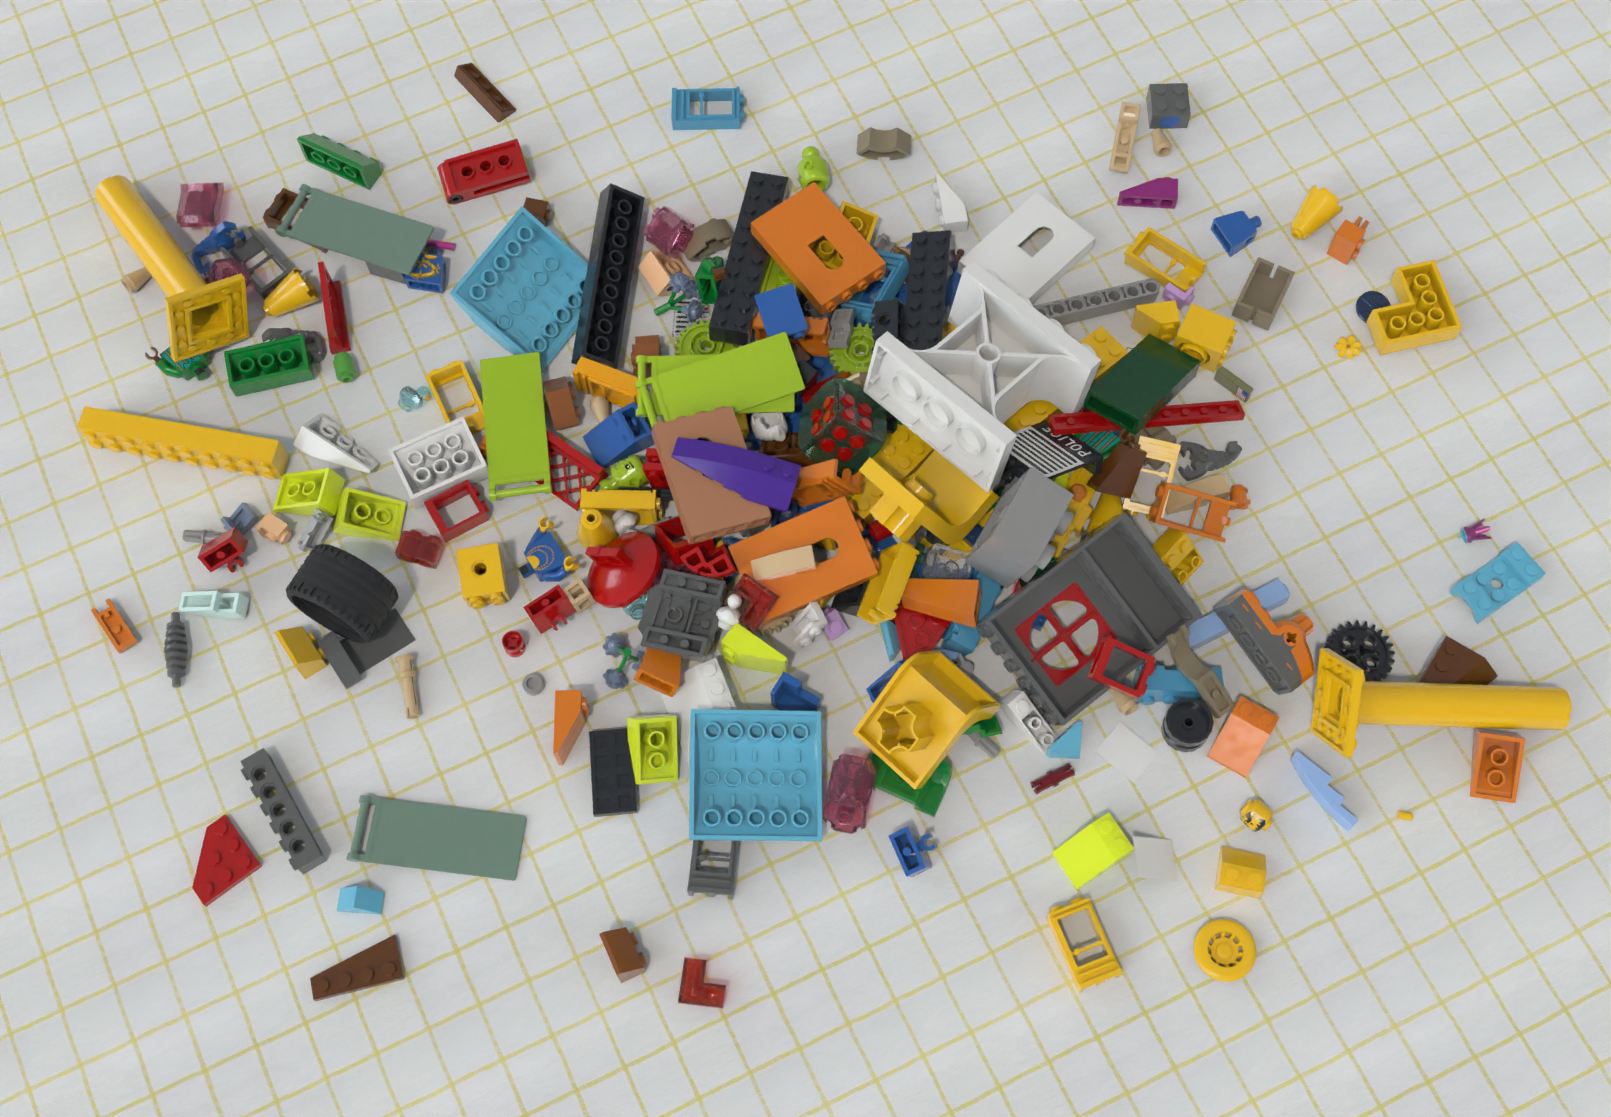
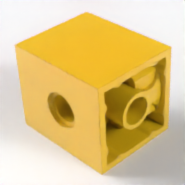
[1173,303,1237,373]
[456,543,510,609]

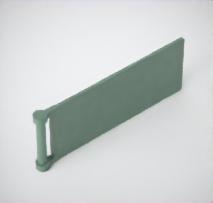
[275,184,434,275]
[346,795,527,881]

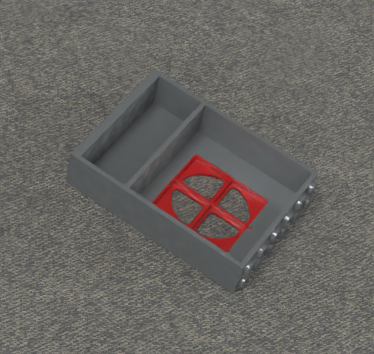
[977,512,1202,726]

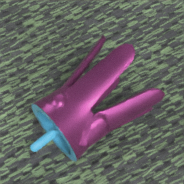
[1458,518,1492,544]

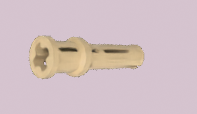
[395,654,420,719]

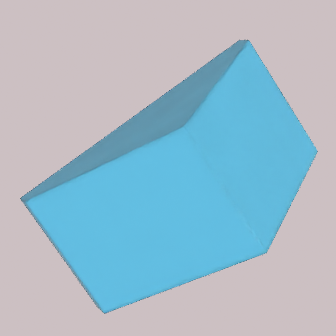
[337,886,385,915]

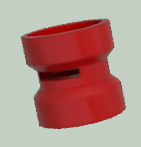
[502,631,526,658]

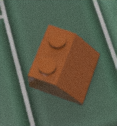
[599,927,647,983]

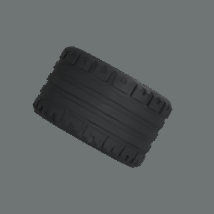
[286,544,399,643]

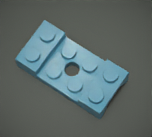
[1450,542,1546,624]

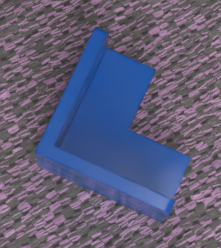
[770,671,821,711]

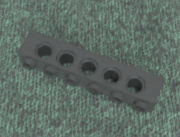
[240,748,327,875]

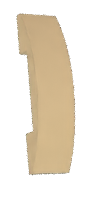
[1109,101,1141,173]

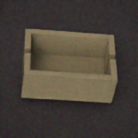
[1232,257,1295,330]

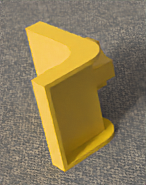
[859,450,999,544]
[853,650,1001,789]

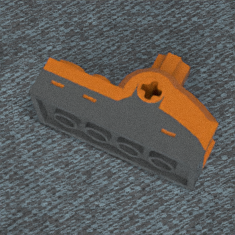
[1213,588,1315,695]

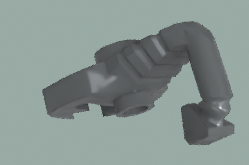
[261,328,326,363]
[1178,441,1242,481]

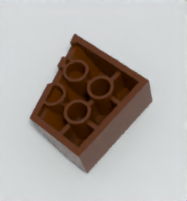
[759,422,826,468]
[1417,636,1498,685]

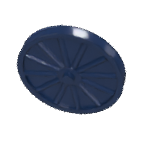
[1356,291,1391,323]

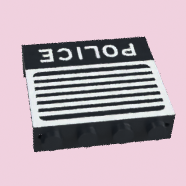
[1005,420,1103,480]

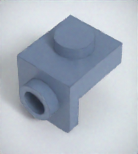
[220,502,259,535]

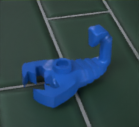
[191,221,246,277]

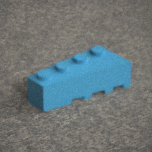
[941,571,1003,657]
[1133,665,1224,705]

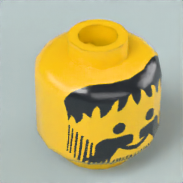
[1239,799,1273,832]

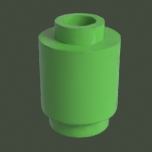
[333,352,357,383]

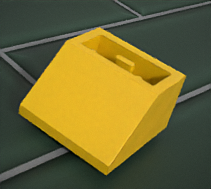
[1152,528,1204,586]

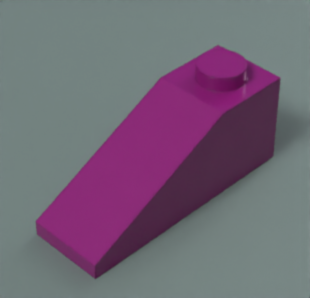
[1117,177,1178,209]

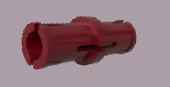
[1030,763,1075,795]

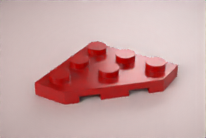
[894,601,952,660]
[192,815,262,907]

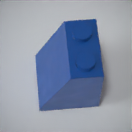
[754,283,808,340]

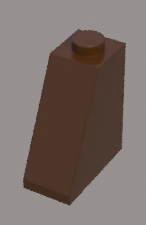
[1086,441,1147,499]

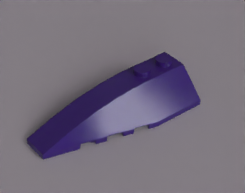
[671,437,801,513]

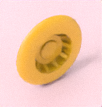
[1193,919,1257,982]

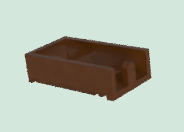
[263,188,328,254]

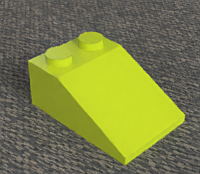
[273,468,345,516]
[333,487,406,541]
[721,623,788,675]
[627,714,678,785]
[1052,812,1134,890]

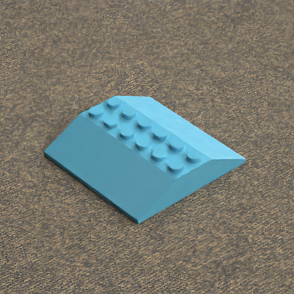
[449,206,588,372]
[688,709,822,842]

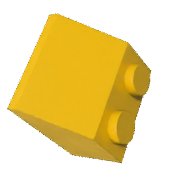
[1131,300,1181,343]
[274,626,327,679]
[1214,846,1267,899]

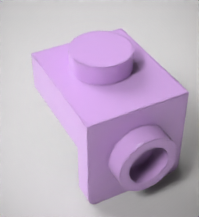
[1161,283,1195,310]
[821,607,848,641]

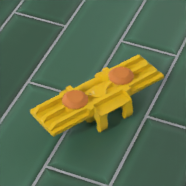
[1050,467,1096,559]

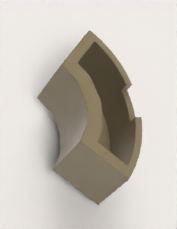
[856,127,911,160]
[677,218,734,262]

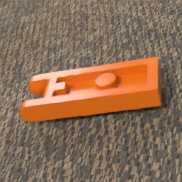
[91,598,138,654]

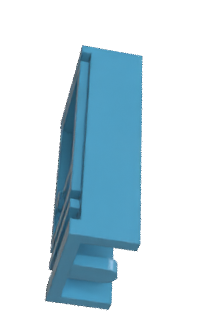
[671,86,744,130]
[840,250,909,323]

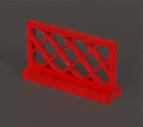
[318,261,351,355]
[535,429,609,511]

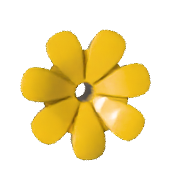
[1334,335,1361,359]

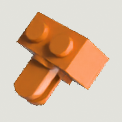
[1326,216,1370,265]

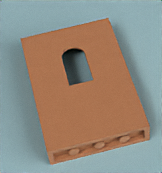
[651,406,771,545]

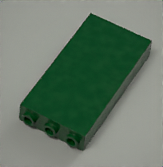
[1083,333,1201,435]

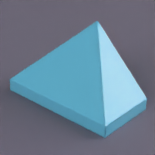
[880,620,901,662]
[1046,721,1082,759]

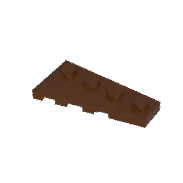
[310,935,404,1001]

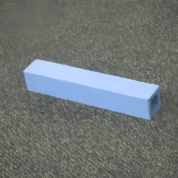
[1187,579,1290,651]

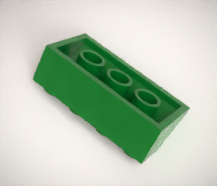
[297,133,382,190]
[224,334,315,397]

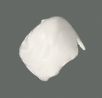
[751,413,788,441]

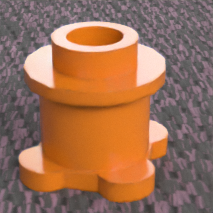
[1229,485,1251,510]

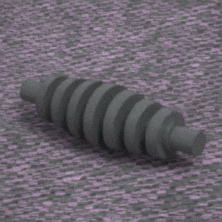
[164,612,188,688]

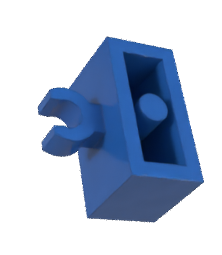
[888,826,937,877]

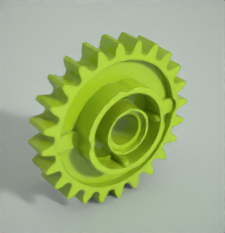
[674,319,738,355]
[829,323,874,376]

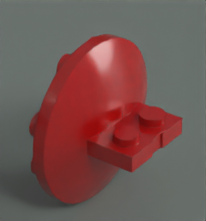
[585,532,661,608]

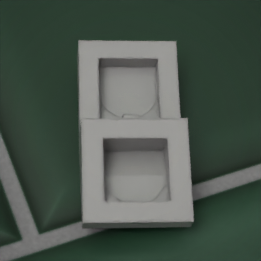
[827,308,854,348]

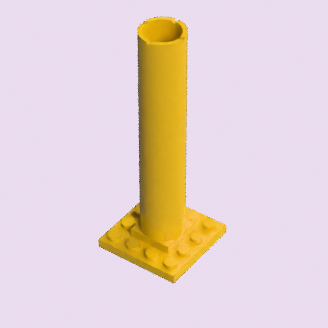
[95,175,249,362]
[1310,648,1572,757]

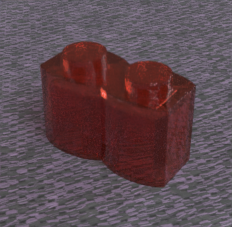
[395,530,444,569]

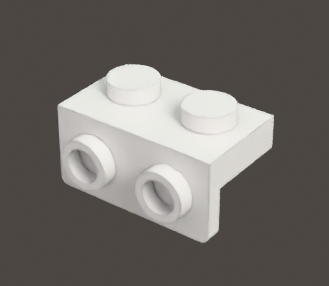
[790,601,828,648]

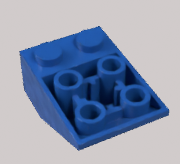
[583,402,655,468]

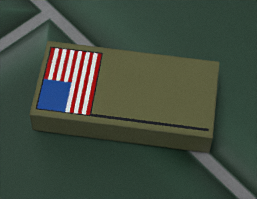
[1214,366,1253,403]

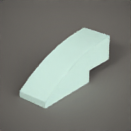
[178,591,249,618]

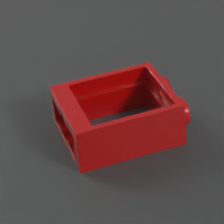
[424,480,489,543]
[654,517,714,566]
[1087,637,1156,699]

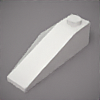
[293,413,379,473]

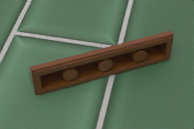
[454,63,516,122]

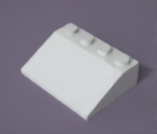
[388,417,488,509]
[660,658,737,764]

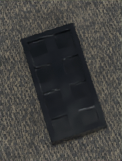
[589,728,638,817]

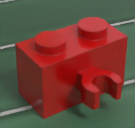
[197,526,248,573]
[523,584,576,634]

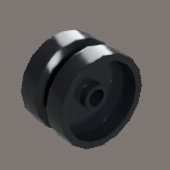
[1161,698,1214,752]

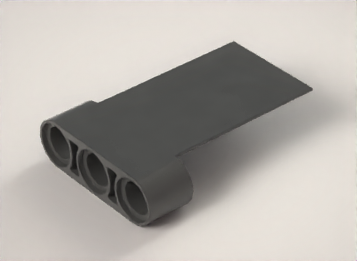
[316,608,416,689]

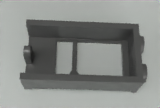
[220,226,292,300]
[687,840,739,900]

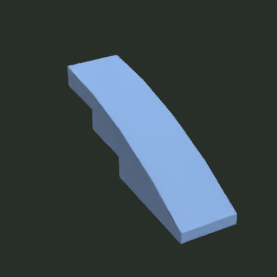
[1290,751,1358,831]

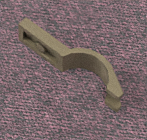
[1167,624,1235,718]

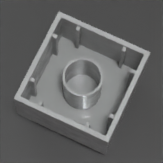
[965,467,1074,588]

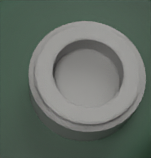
[522,673,544,696]

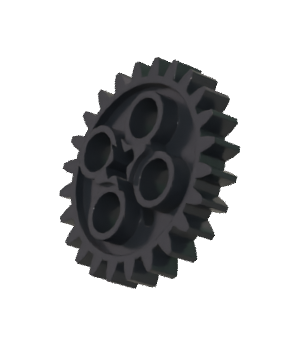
[1324,620,1395,681]

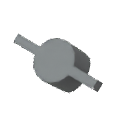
[956,653,974,680]

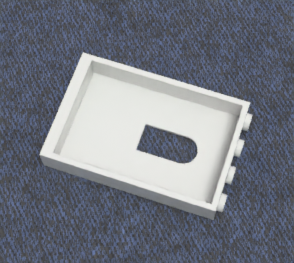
[957,192,1095,303]

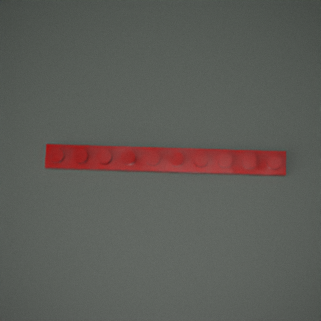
[1047,400,1245,435]

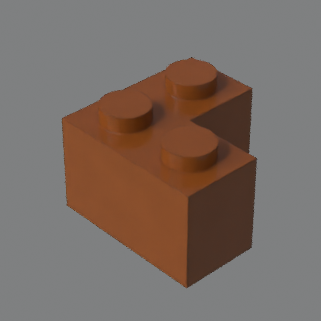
[631,335,661,378]
[543,376,581,431]

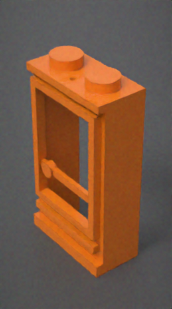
[752,312,831,358]
[791,459,862,508]
[1149,481,1237,543]

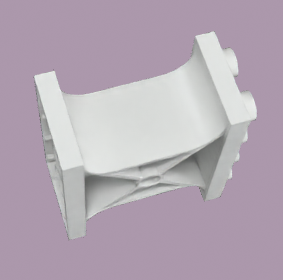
[863,261,1101,493]

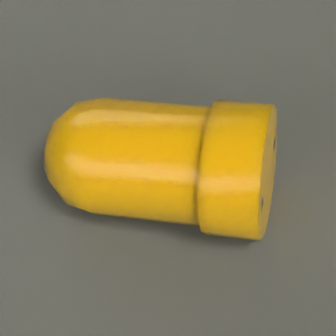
[1397,810,1414,821]

